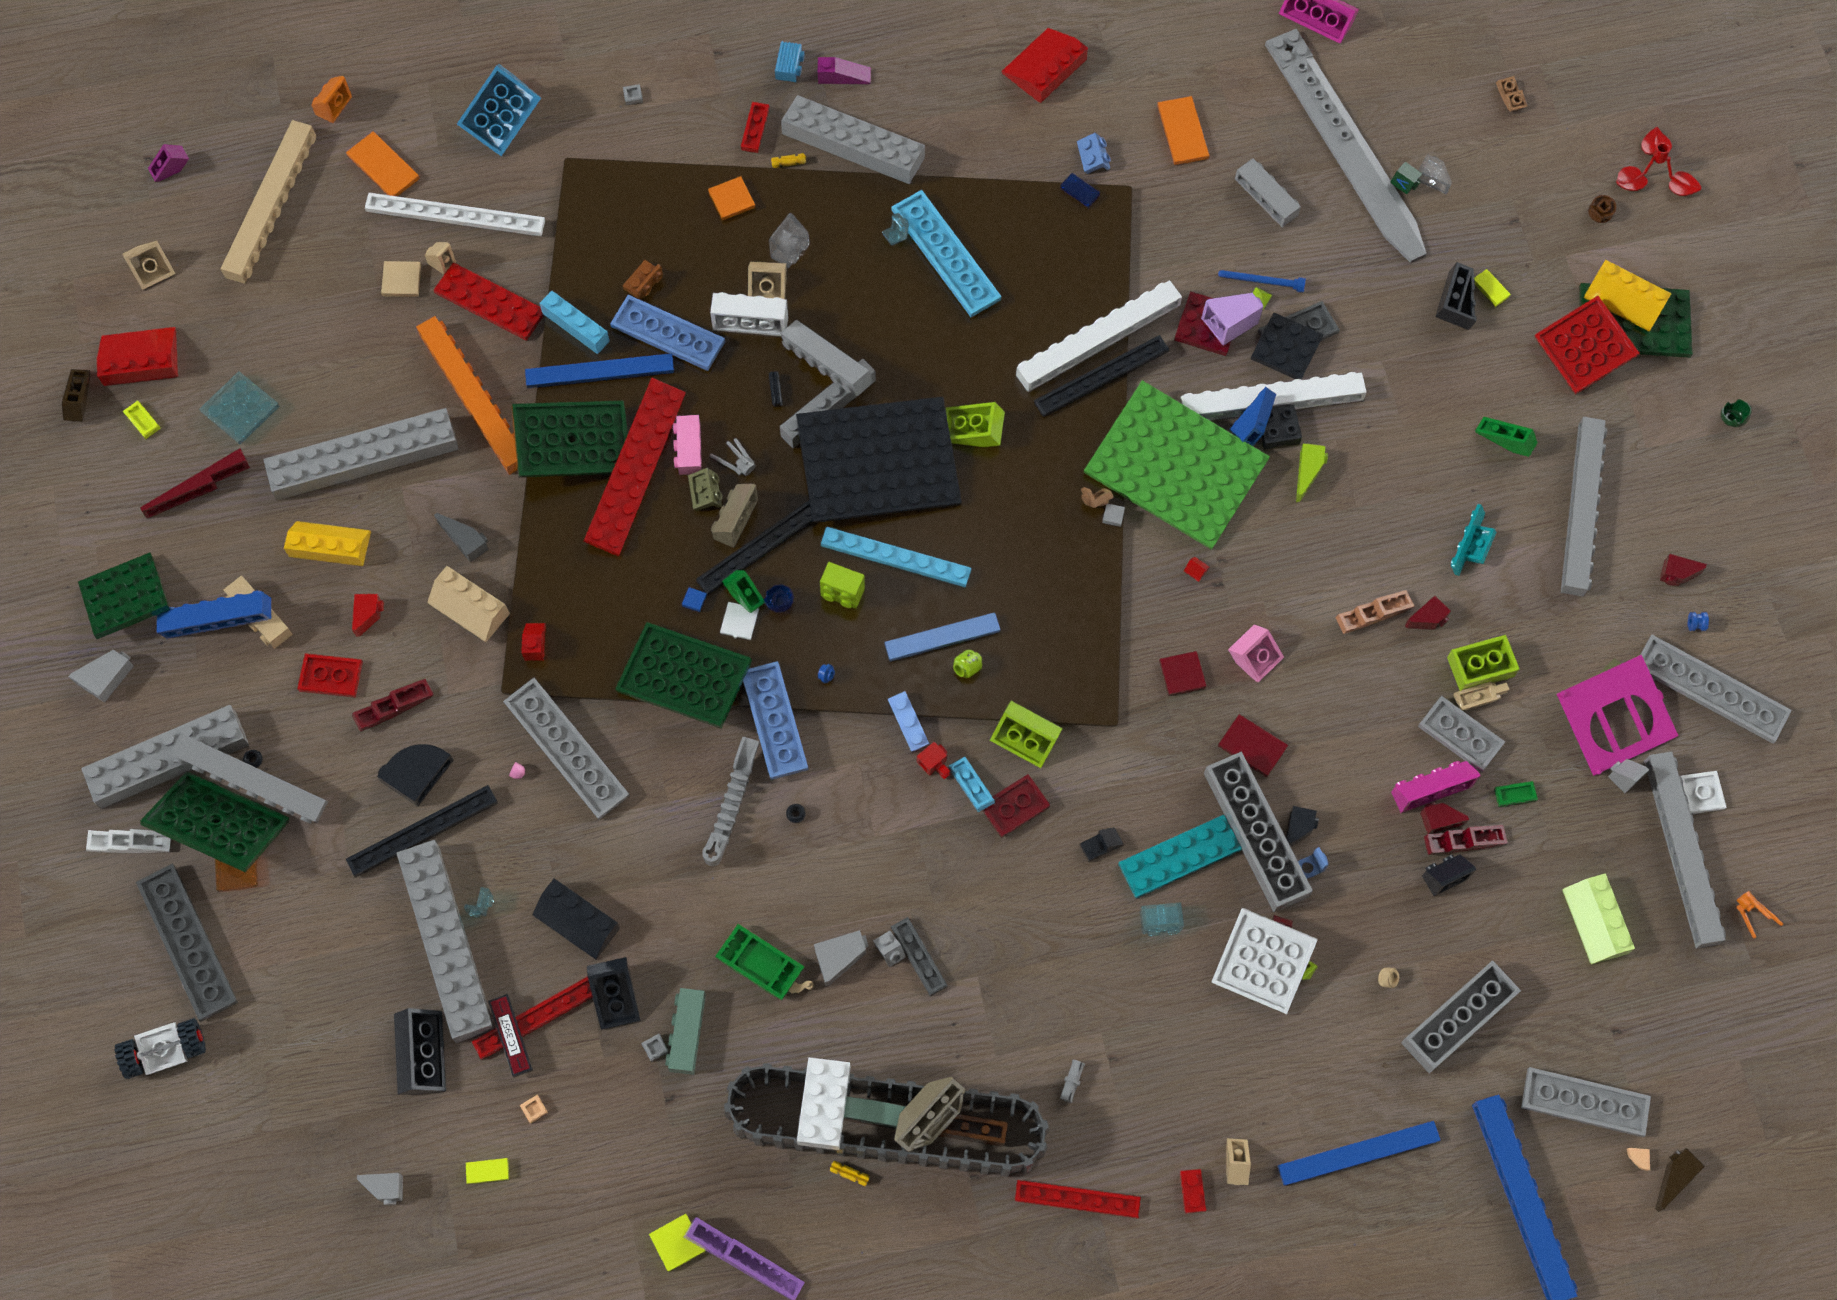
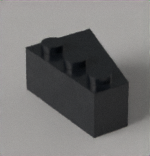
[1435,262,1477,330]

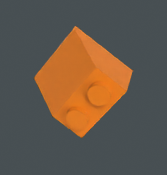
[311,76,352,123]

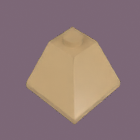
[123,241,176,290]

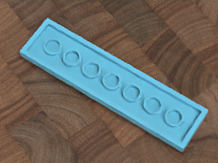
[892,190,1001,317]

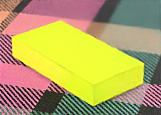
[1474,269,1511,307]
[123,401,161,439]
[466,1158,509,1184]

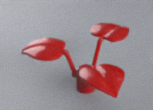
[1616,127,1702,196]

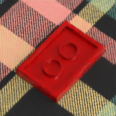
[297,653,363,698]

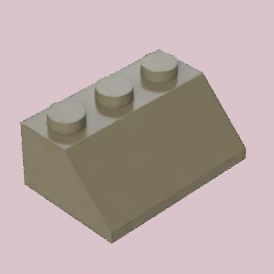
[711,484,758,548]

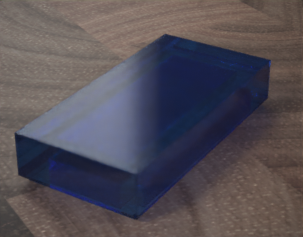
[1060,173,1100,208]

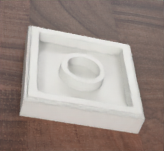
[1681,771,1727,814]

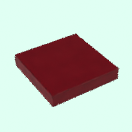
[1159,651,1206,696]

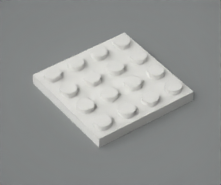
[1212,908,1318,1014]

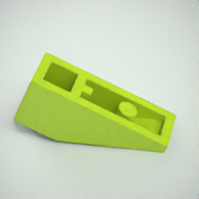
[1296,443,1328,502]

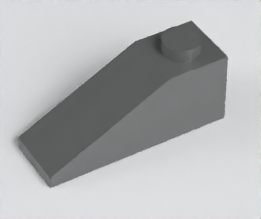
[434,513,488,562]

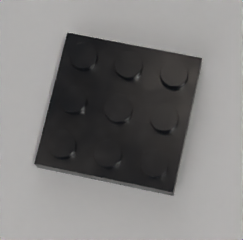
[1251,312,1324,380]

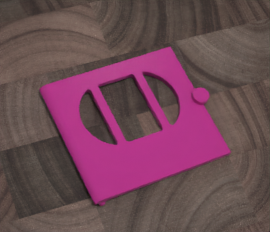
[1557,655,1678,776]

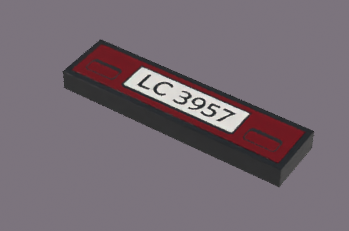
[488,994,533,1078]

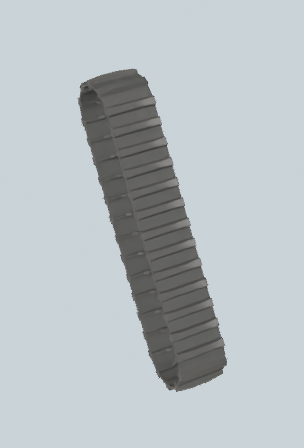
[724,1063,1049,1177]

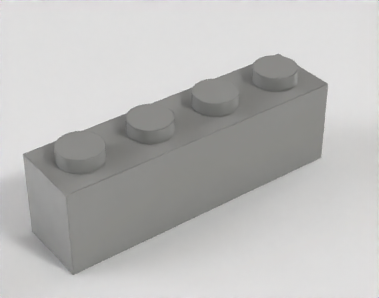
[1235,159,1301,227]

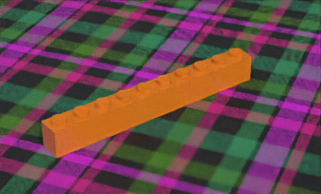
[416,316,518,475]

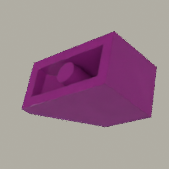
[148,144,189,182]

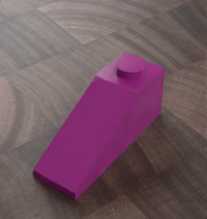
[818,57,871,84]

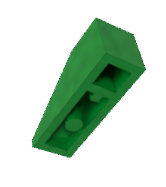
[1475,417,1538,457]

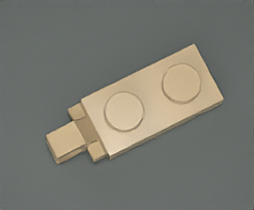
[1453,682,1509,711]

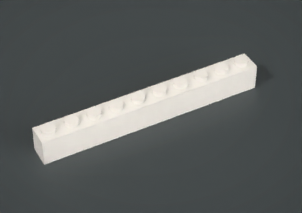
[1016,280,1182,392]
[1179,372,1366,420]

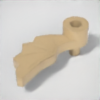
[788,981,814,994]

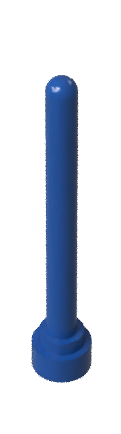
[1218,270,1306,293]

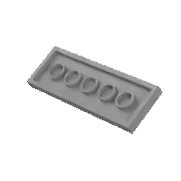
[1521,1067,1651,1137]

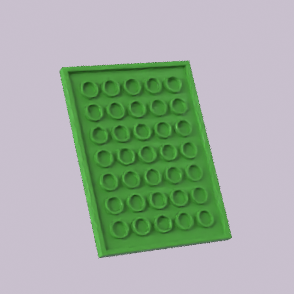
[1083,380,1270,550]

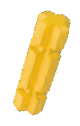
[771,153,806,168]
[830,1161,870,1186]

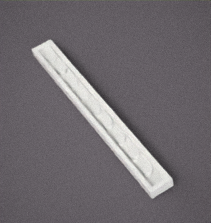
[365,193,545,236]

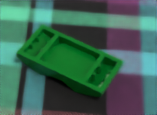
[715,924,805,1001]

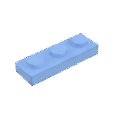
[888,691,929,752]

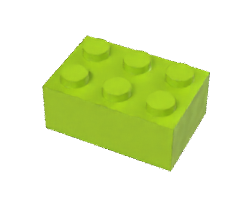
[1447,635,1520,691]

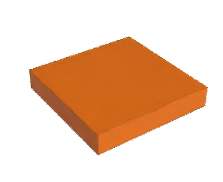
[708,176,755,221]

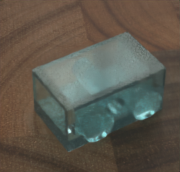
[1140,902,1184,936]

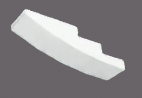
[86,829,171,853]

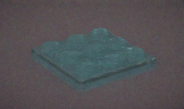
[199,371,280,444]

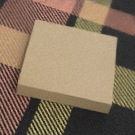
[381,261,421,297]

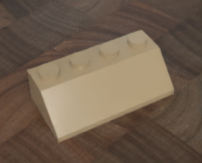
[427,566,510,642]

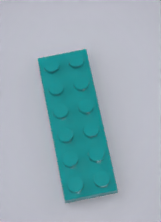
[1118,815,1242,899]

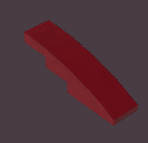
[352,679,434,732]
[1424,825,1508,855]

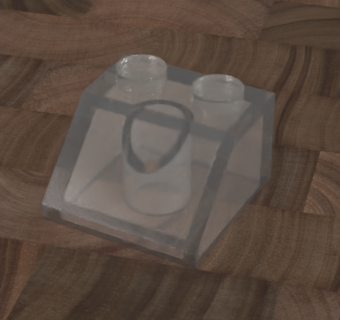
[769,213,810,268]

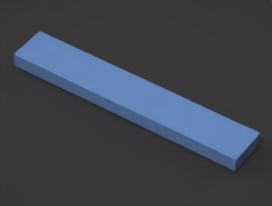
[885,612,1000,661]

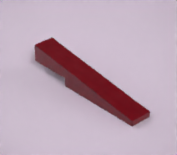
[140,448,250,519]

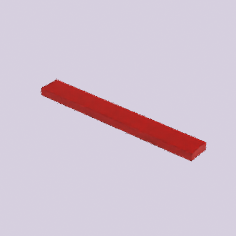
[472,977,593,1060]

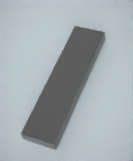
[891,917,948,996]

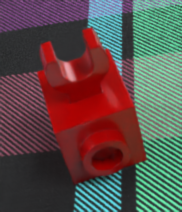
[917,742,950,780]

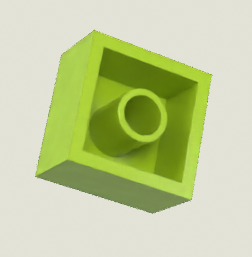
[820,562,865,609]

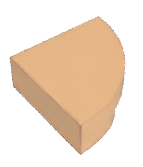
[1627,1148,1650,1171]

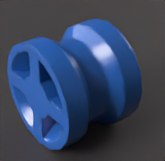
[1688,612,1709,631]

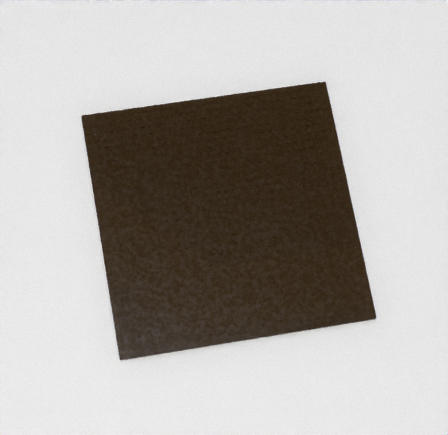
[501,158,1132,727]

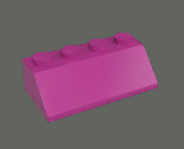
[1279,0,1359,43]
[1391,761,1480,813]

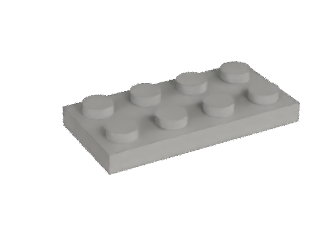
[1418,696,1505,773]

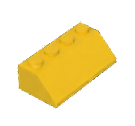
[1584,259,1671,331]
[284,521,371,566]

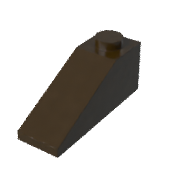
[62,369,90,422]
[1655,1148,1705,1212]

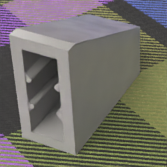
[68,650,134,703]
[814,930,869,986]

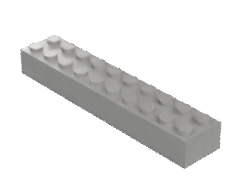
[263,408,459,501]
[397,840,495,1043]

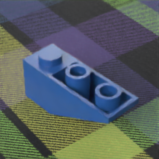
[1229,386,1277,446]

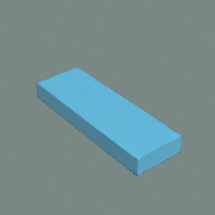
[949,757,995,812]

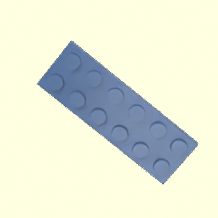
[610,295,725,371]
[743,661,808,780]

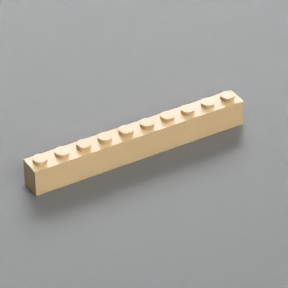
[221,120,316,284]

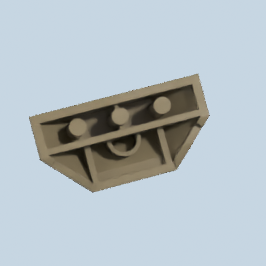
[894,1077,966,1152]

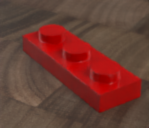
[741,102,770,153]

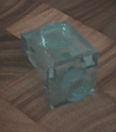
[883,212,909,245]
[464,887,494,918]

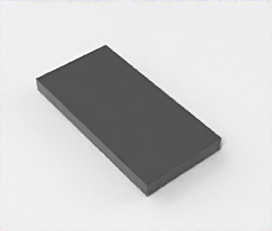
[1258,301,1340,341]

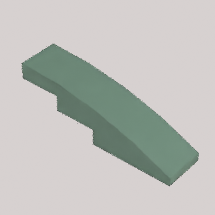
[844,1096,906,1129]

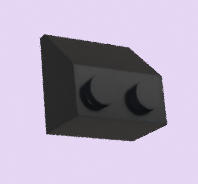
[1422,854,1477,896]

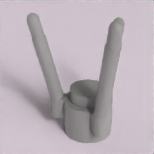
[710,438,755,476]

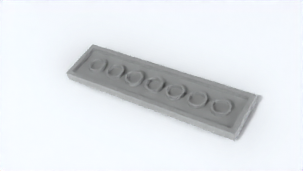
[1640,635,1792,744]
[503,678,630,820]

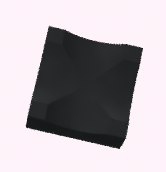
[1262,405,1302,450]

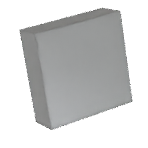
[623,84,643,105]
[1102,504,1125,527]
[641,1034,669,1062]

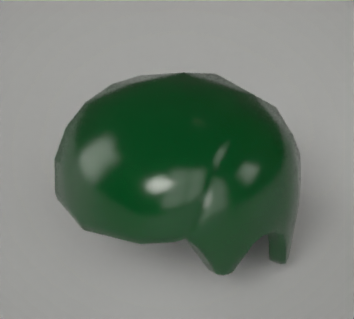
[1720,399,1752,427]

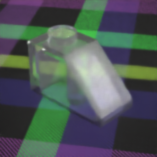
[1418,154,1452,195]

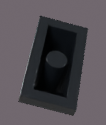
[1286,806,1319,847]

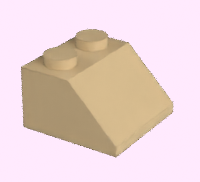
[748,262,787,300]

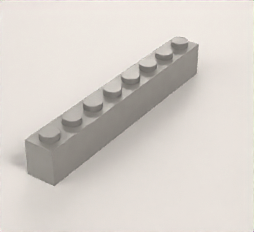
[170,733,328,824]

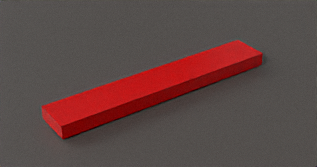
[1015,1180,1141,1219]

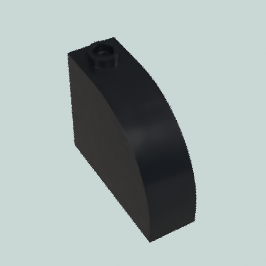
[377,744,454,807]

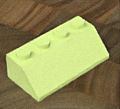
[1563,873,1635,965]

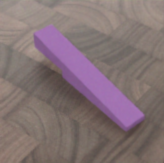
[684,1217,805,1300]

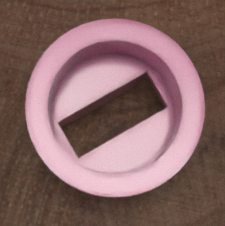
[509,762,525,779]

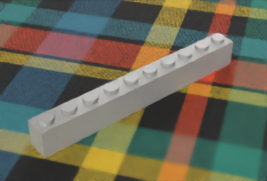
[1560,417,1607,597]
[1644,752,1726,948]

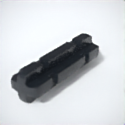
[769,371,782,407]

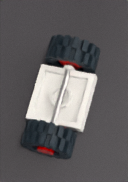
[114,1018,206,1079]

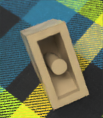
[425,242,456,274]
[1226,1138,1251,1185]

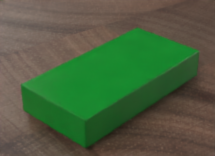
[1494,781,1538,807]

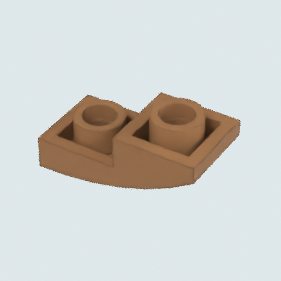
[1496,76,1527,112]

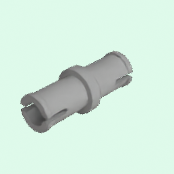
[1060,1059,1085,1103]

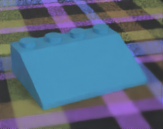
[457,64,541,156]

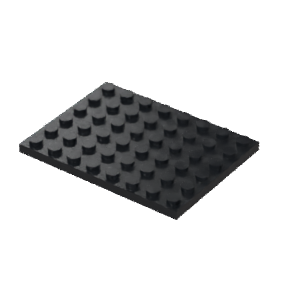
[796,397,962,523]

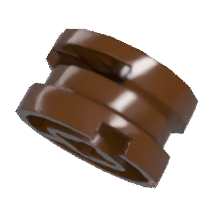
[1588,195,1617,223]

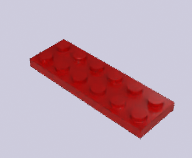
[434,262,544,341]

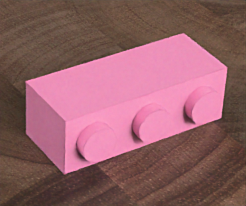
[673,415,702,475]

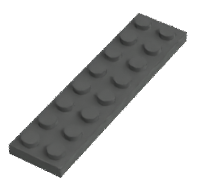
[136,863,238,1022]

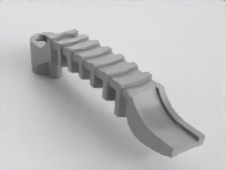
[702,737,760,866]

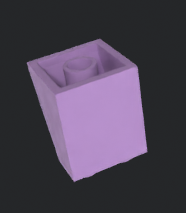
[1201,293,1263,345]

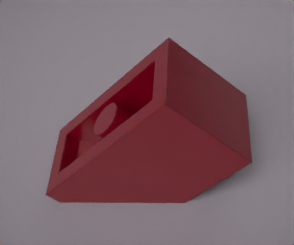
[1660,554,1707,586]
[1405,596,1451,630]
[1420,802,1469,834]

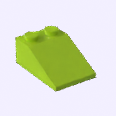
[945,402,1005,447]

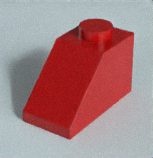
[352,594,384,637]
[521,623,546,661]

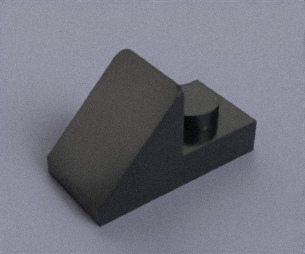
[1080,827,1124,862]

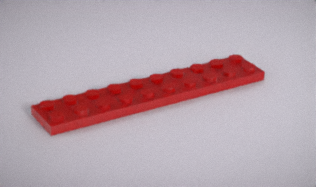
[583,378,686,556]

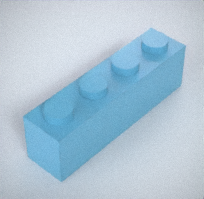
[540,291,610,354]

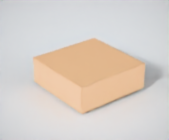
[520,1094,548,1124]

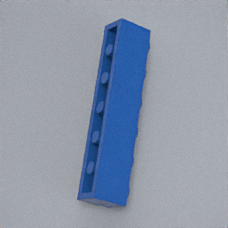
[157,590,271,639]

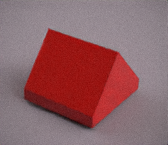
[1184,556,1210,582]

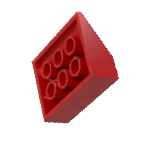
[1001,28,1088,104]
[97,327,178,386]

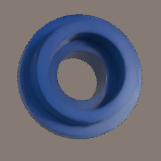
[818,664,835,683]

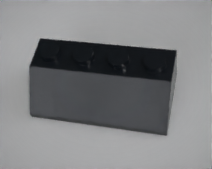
[532,878,620,960]
[394,1008,446,1095]

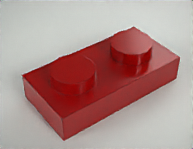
[1180,1169,1206,1214]

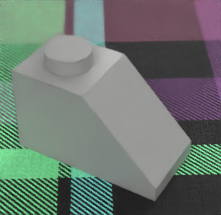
[1608,759,1649,793]
[357,1173,403,1205]

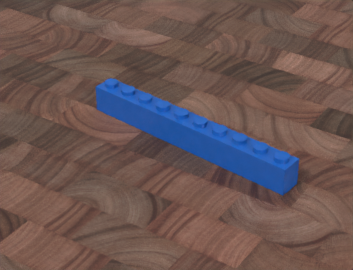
[1472,1094,1578,1300]

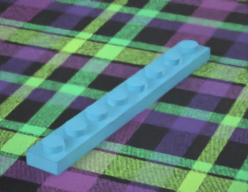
[821,527,971,587]

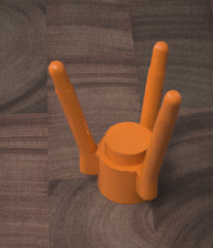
[1736,891,1783,939]

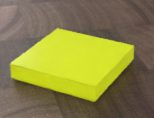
[649,1214,706,1272]

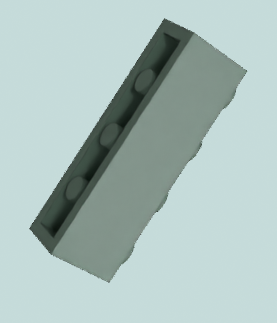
[665,988,706,1075]

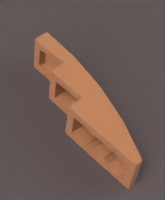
[1335,590,1415,634]

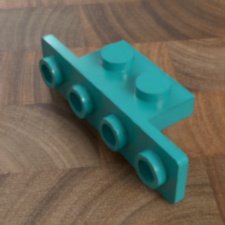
[1451,504,1497,576]

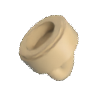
[1378,967,1399,988]

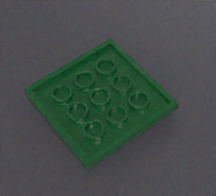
[78,552,170,639]

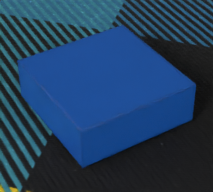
[682,588,707,612]

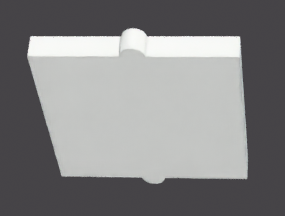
[720,602,759,640]

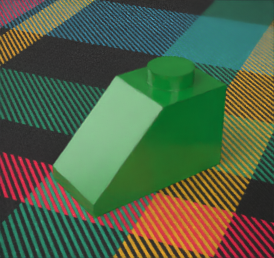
[722,570,765,613]

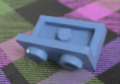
[1077,133,1111,174]

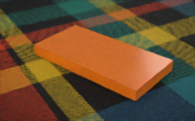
[1157,96,1209,165]
[346,131,420,196]

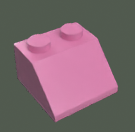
[1228,625,1284,682]

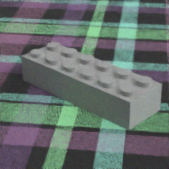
[1401,960,1521,1073]

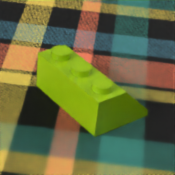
[990,701,1062,768]

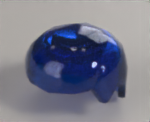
[764,584,794,613]

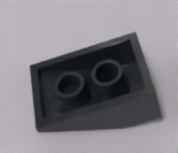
[587,957,641,1030]

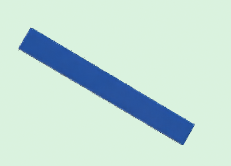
[525,354,674,388]
[1277,1121,1441,1186]

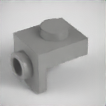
[873,931,906,967]

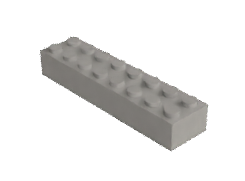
[781,95,925,184]
[81,705,249,809]
[1204,752,1313,912]

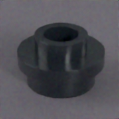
[243,750,263,768]
[786,804,806,823]

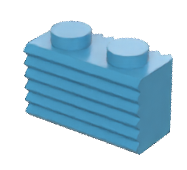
[775,41,805,82]

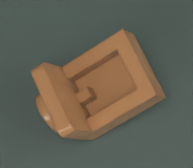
[1081,487,1114,508]

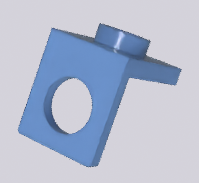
[1298,847,1328,879]

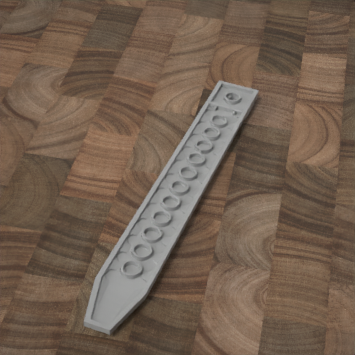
[1265,29,1427,263]

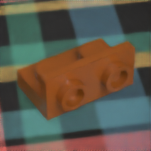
[623,260,663,300]

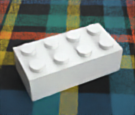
[710,292,788,336]
[797,1057,851,1150]

